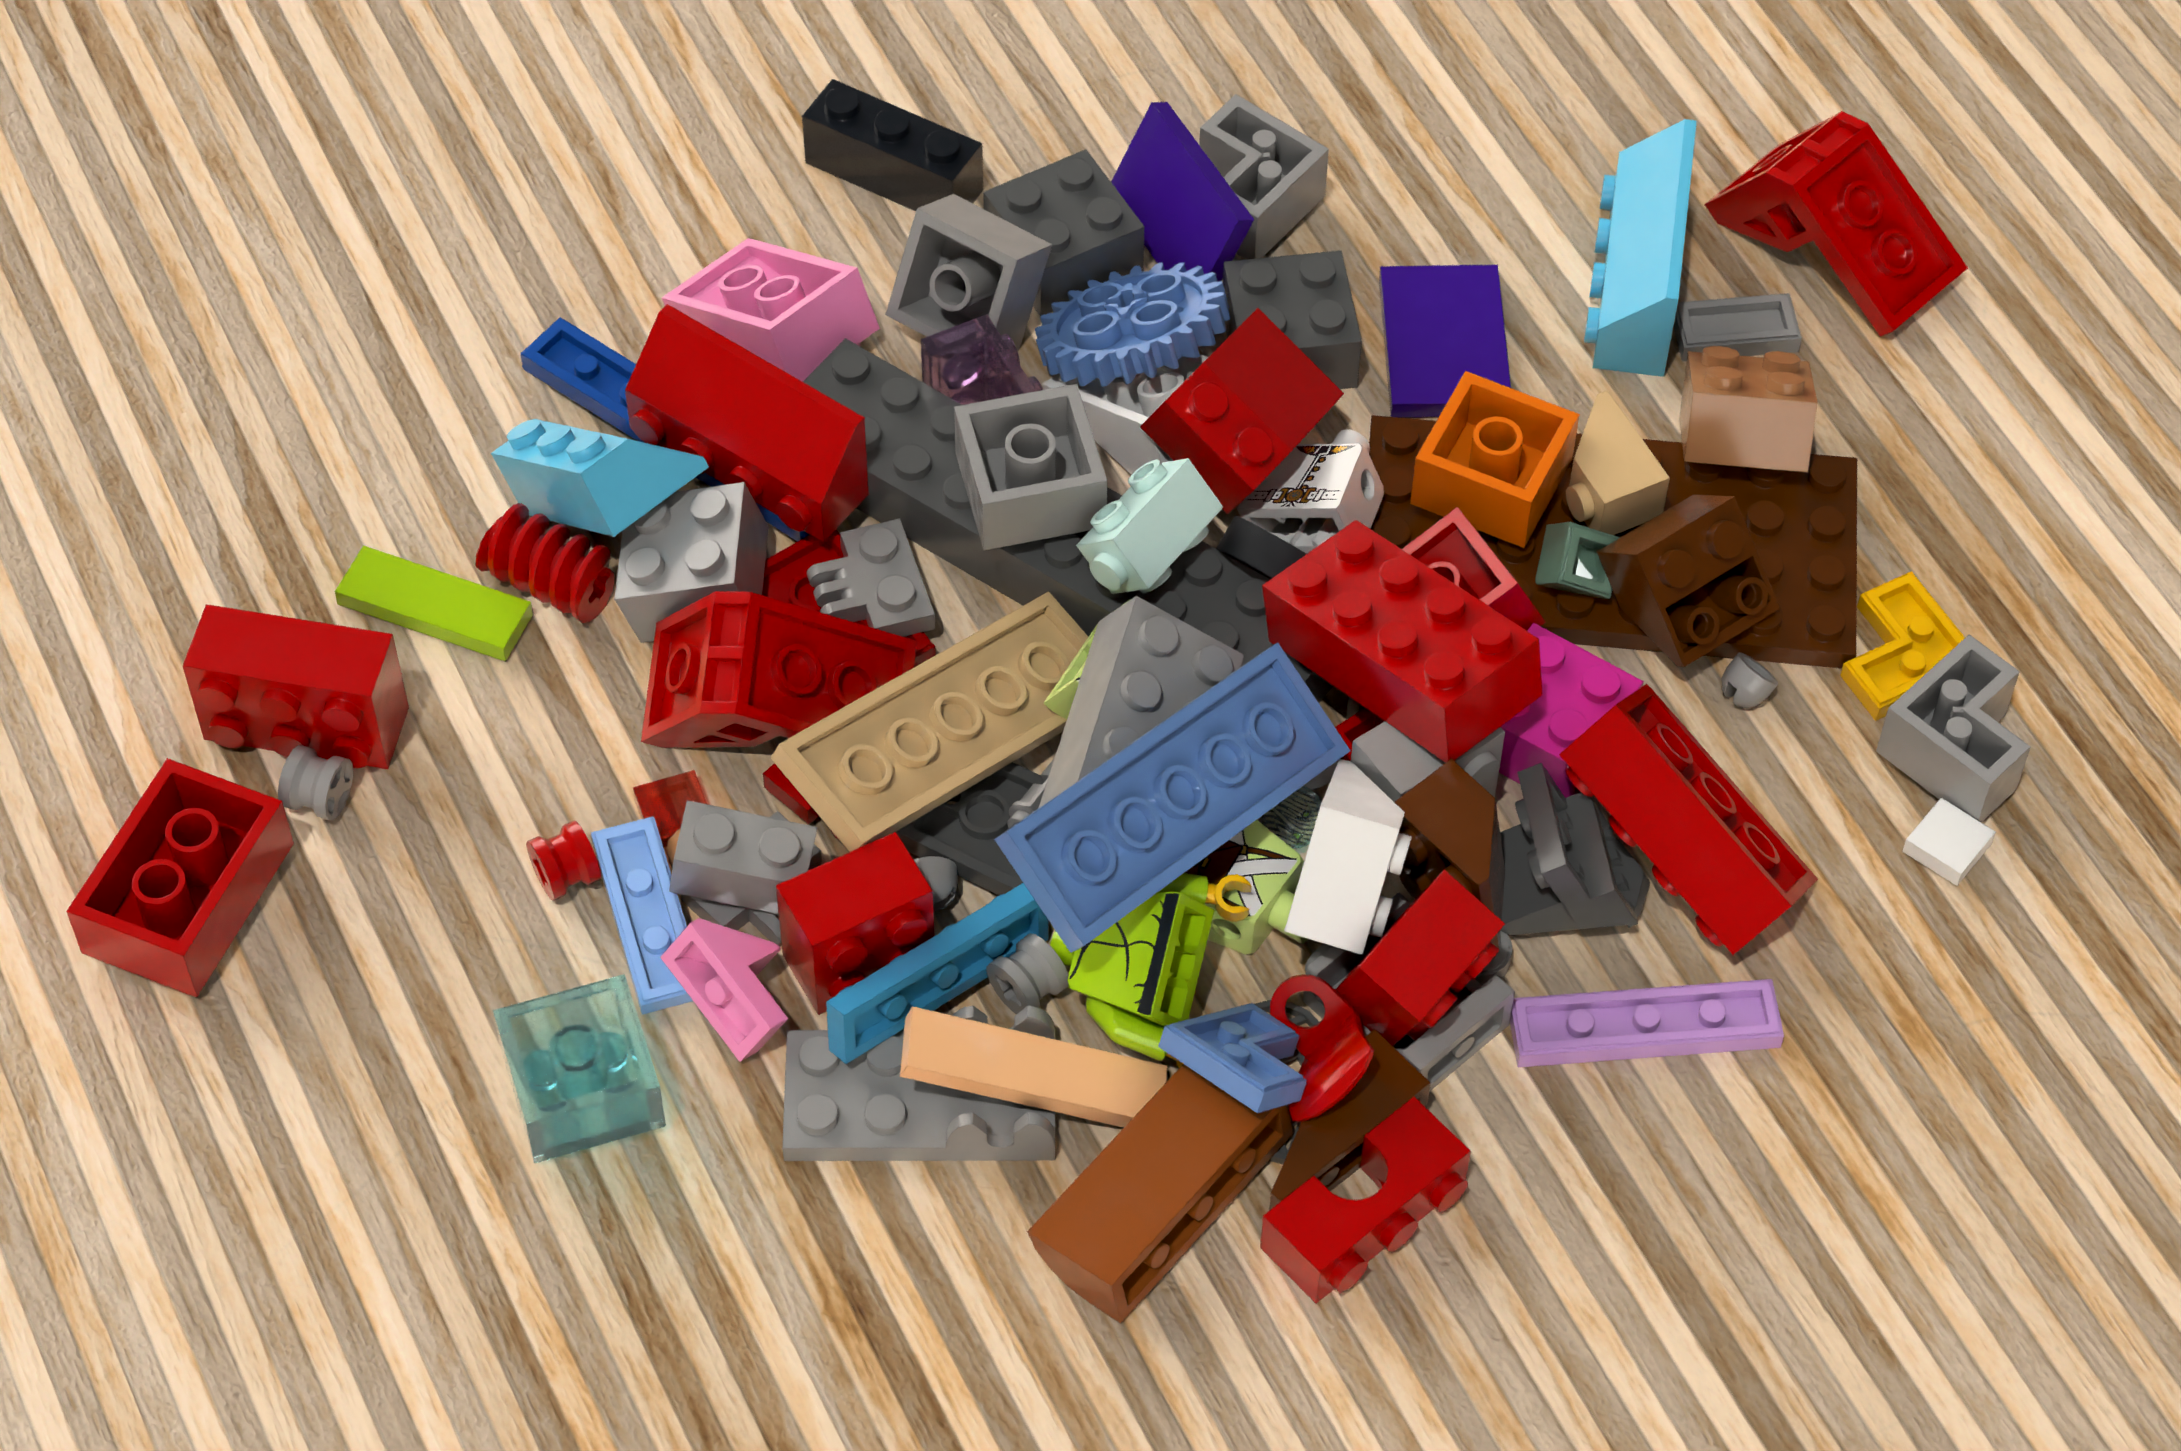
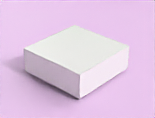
[1902,798,1996,886]

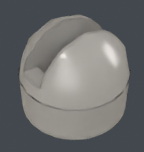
[1721,652,1778,708]
[914,856,958,912]

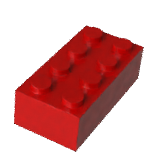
[1262,520,1543,763]

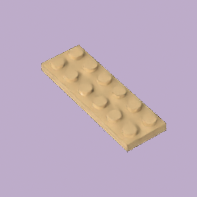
[771,591,1088,852]

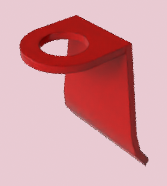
[1270,974,1374,1122]

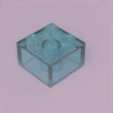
[493,974,666,1164]

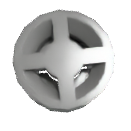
[278,745,353,820]
[986,933,1068,1014]

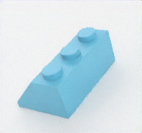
[491,419,709,537]

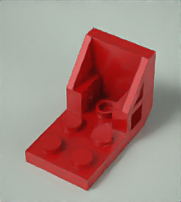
[1704,111,1968,337]
[641,591,917,748]

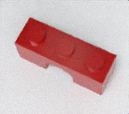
[1260,1097,1471,1304]

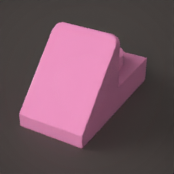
[660,918,789,1062]

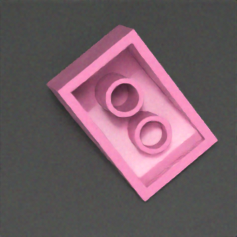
[662,238,880,382]

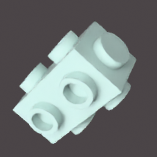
[1076,458,1223,594]

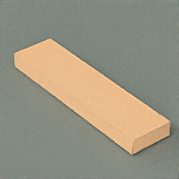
[900,1007,1167,1128]

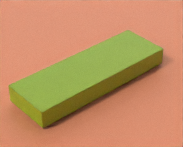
[335,545,533,662]

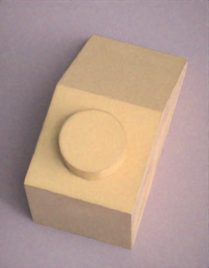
[1566,390,1670,535]

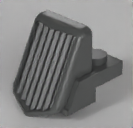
[1500,763,1650,935]

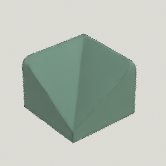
[1535,522,1620,599]

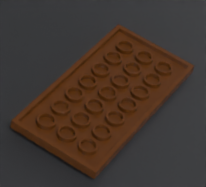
[1369,415,1857,669]

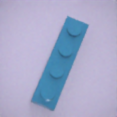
[826,883,1048,1064]

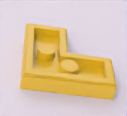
[1840,571,1965,721]

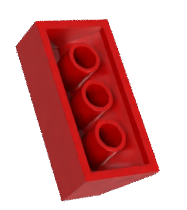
[625,304,869,542]
[1559,684,1818,955]

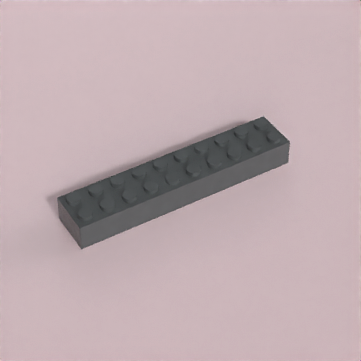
[803,338,1333,703]

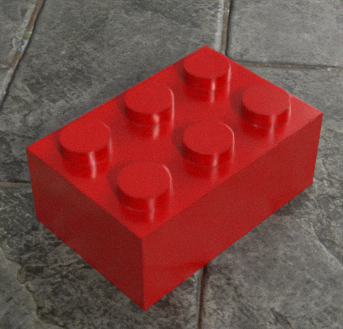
[182,604,409,769]
[66,758,294,998]

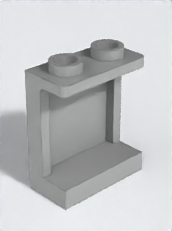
[1303,893,1515,1092]

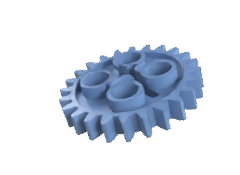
[1035,262,1231,387]

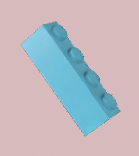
[1584,119,1697,377]

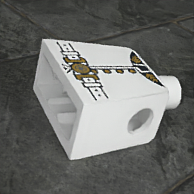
[1237,429,1384,554]

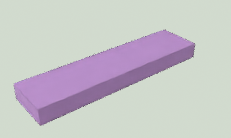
[1510,979,1784,1067]

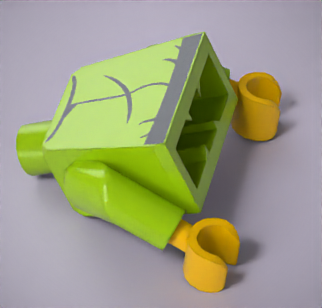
[1050,873,1251,1068]

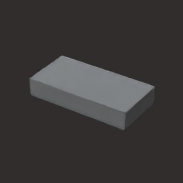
[1673,293,1802,361]

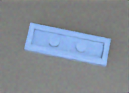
[591,816,693,1015]

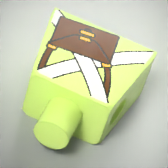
[1185,820,1308,955]

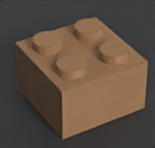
[1679,346,1818,472]

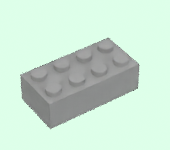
[1039,596,1244,808]

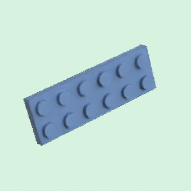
[994,642,1351,953]

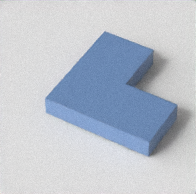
[1158,1003,1307,1113]

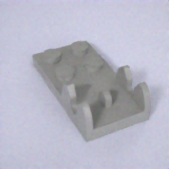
[782,1006,1055,1161]

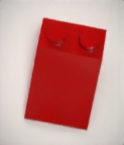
[1140,308,1344,514]

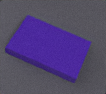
[1111,102,1254,282]
[1379,265,1511,418]

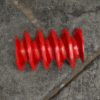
[475,503,615,623]

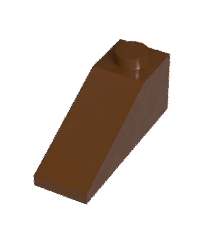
[1269,1029,1431,1210]

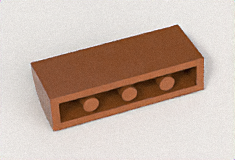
[1027,1064,1293,1323]

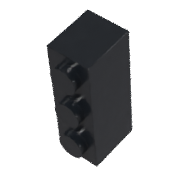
[802,79,983,211]

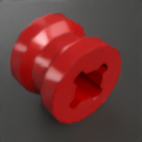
[526,820,602,901]

